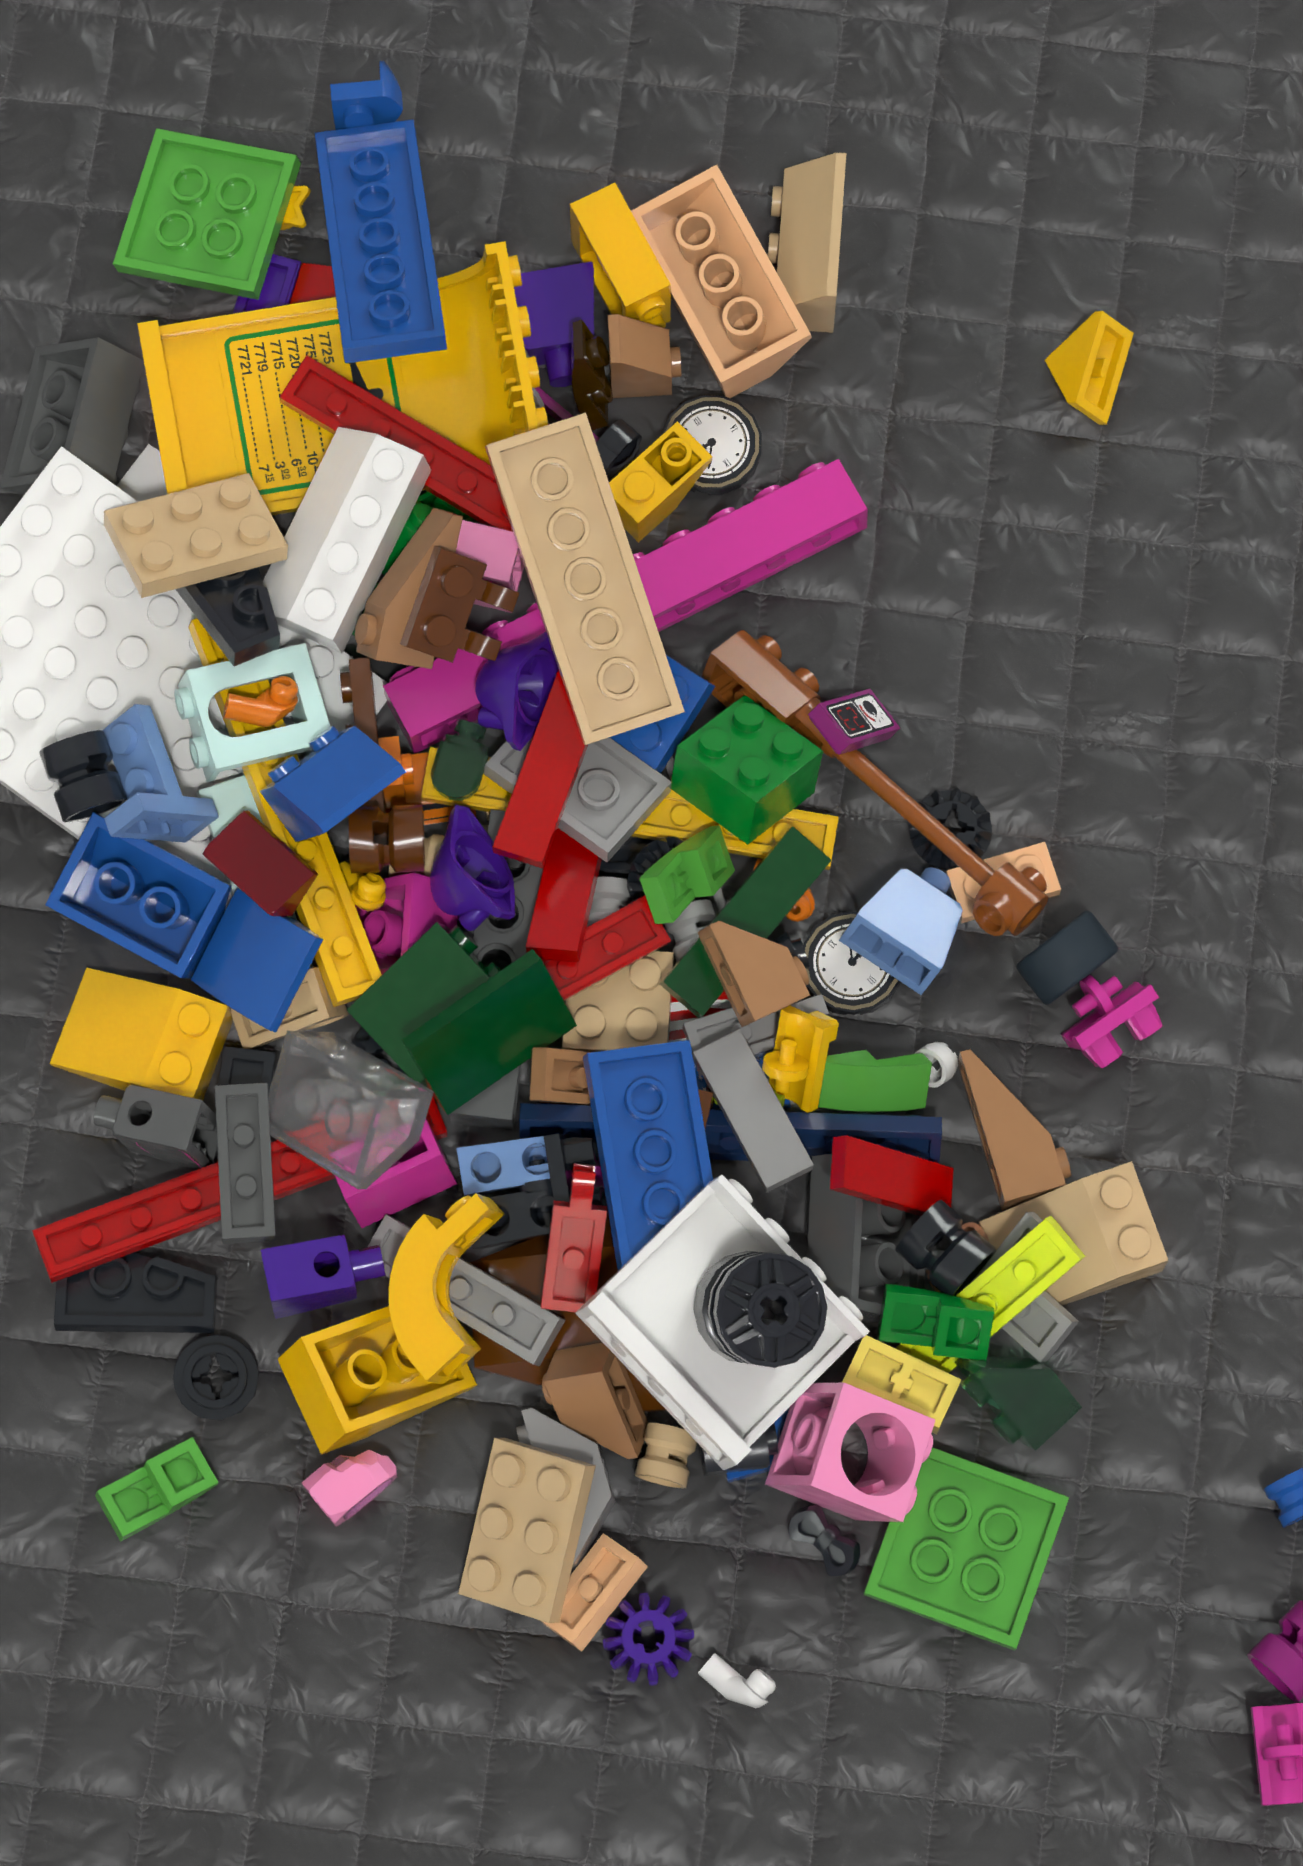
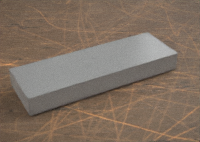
[693,1029,814,1193]

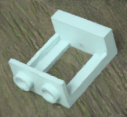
[174,643,330,782]

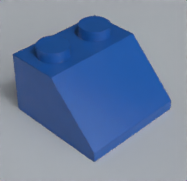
[260,726,406,842]

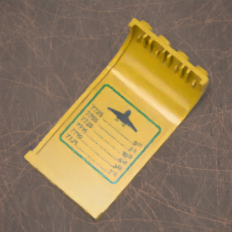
[137,241,548,516]

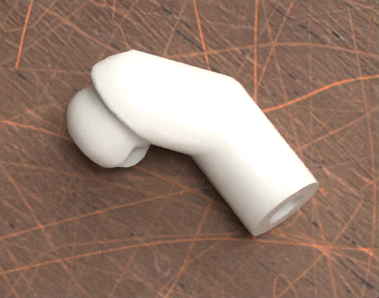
[698,1653,776,1708]

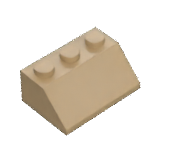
[768,153,846,333]

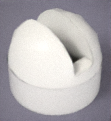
[914,1042,958,1088]

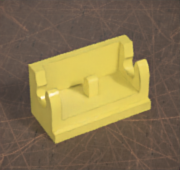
[842,1335,962,1435]

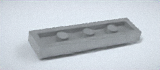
[367,1215,565,1366]

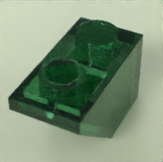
[954,1356,1082,1451]

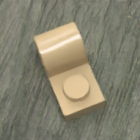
[229,967,349,1049]

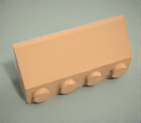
[631,165,812,398]

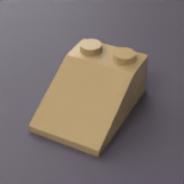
[978,1161,1168,1305]

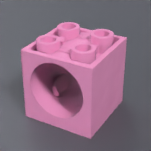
[765,1383,935,1522]

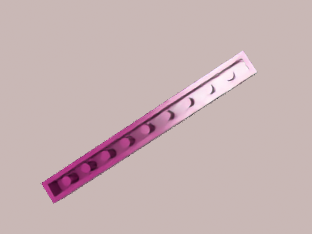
[383,459,868,754]

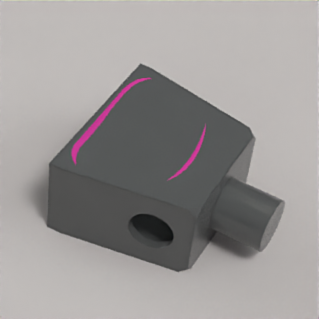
[94,1085,218,1170]

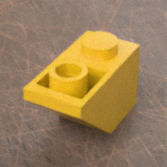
[609,421,713,543]

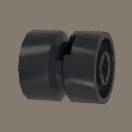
[39,730,127,822]
[895,1199,996,1296]

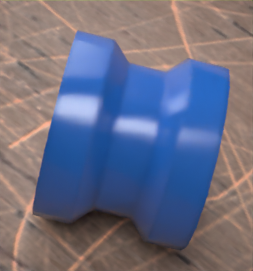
[1263,1468,1303,1528]

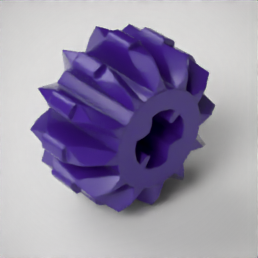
[603,1593,694,1686]

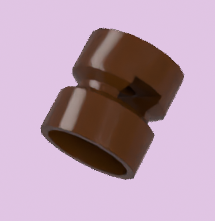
[349,805,425,874]

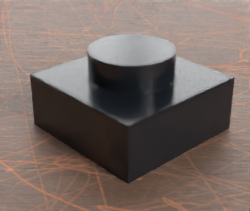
[218,1046,277,1108]

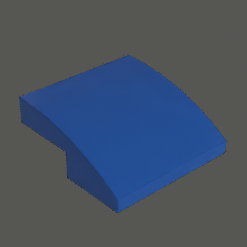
[191,888,323,1032]

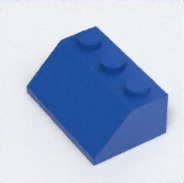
[45,812,232,979]

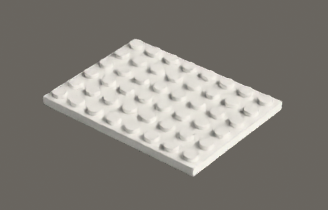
[0,446,387,912]

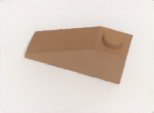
[355,508,463,669]
[958,1049,1071,1211]

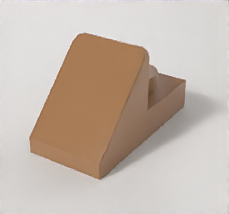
[530,1048,591,1106]

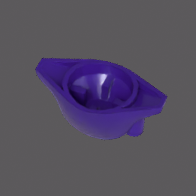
[475,631,558,751]
[430,805,515,931]

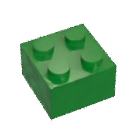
[671,695,823,845]

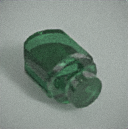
[431,719,489,801]

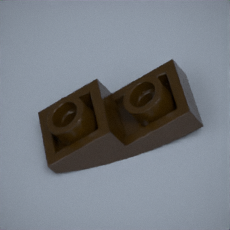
[571,319,613,431]

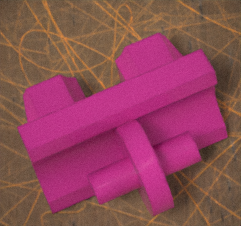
[1061,975,1163,1068]
[1250,1703,1303,1806]

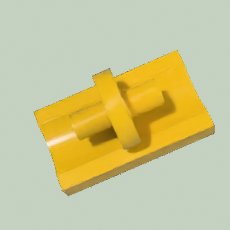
[762,1005,839,1113]

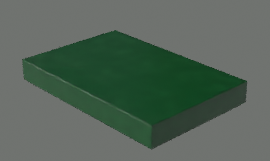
[401,949,577,1115]

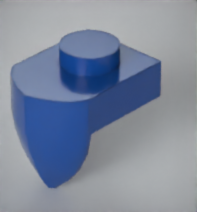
[330,61,403,130]

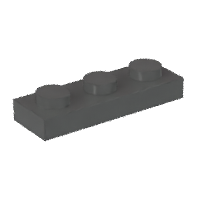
[215,1083,276,1244]

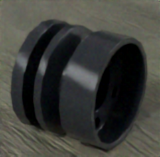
[693,1251,827,1368]

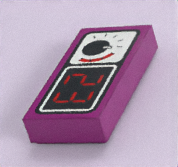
[808,689,900,755]

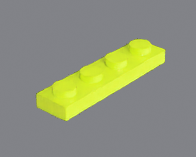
[895,1216,1086,1373]

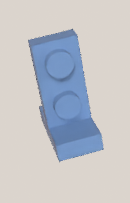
[102,704,219,843]

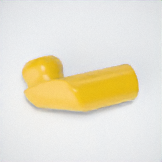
[339,861,386,911]

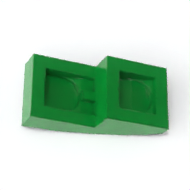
[877,1284,994,1361]

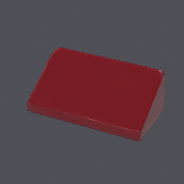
[202,810,318,916]

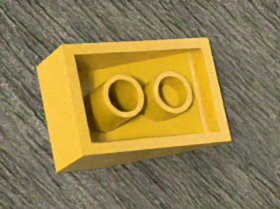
[50,968,233,1101]
[277,1306,477,1455]

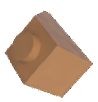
[608,314,681,398]
[697,921,810,1027]
[542,1343,648,1459]

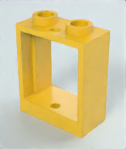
[570,183,671,328]

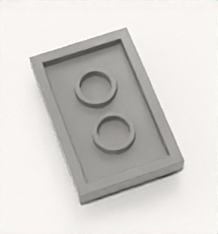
[484,737,672,862]

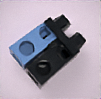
[456,1134,608,1249]

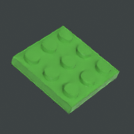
[113,128,301,300]
[864,1447,1069,1651]

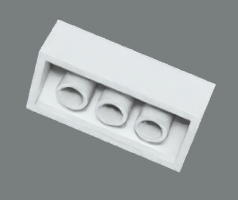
[263,427,431,653]

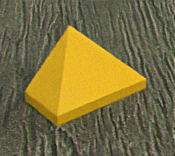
[1045,311,1134,425]

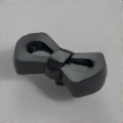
[789,1505,861,1576]

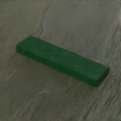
[659,826,831,1018]

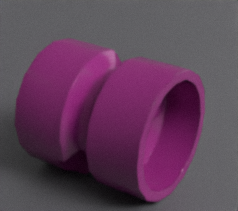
[1247,1600,1303,1703]

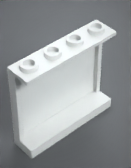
[576,1174,870,1470]

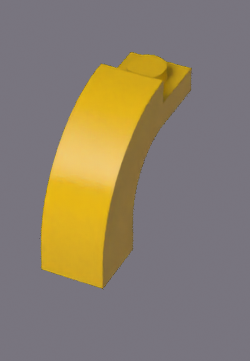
[389,1193,504,1385]

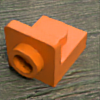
[378,736,434,809]

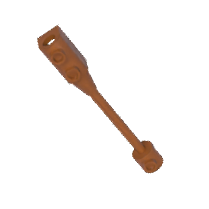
[701,630,1049,936]

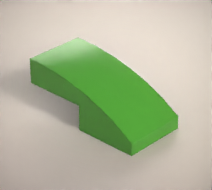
[639,825,735,924]
[818,1050,932,1112]
[95,1437,219,1542]

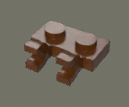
[400,546,519,663]

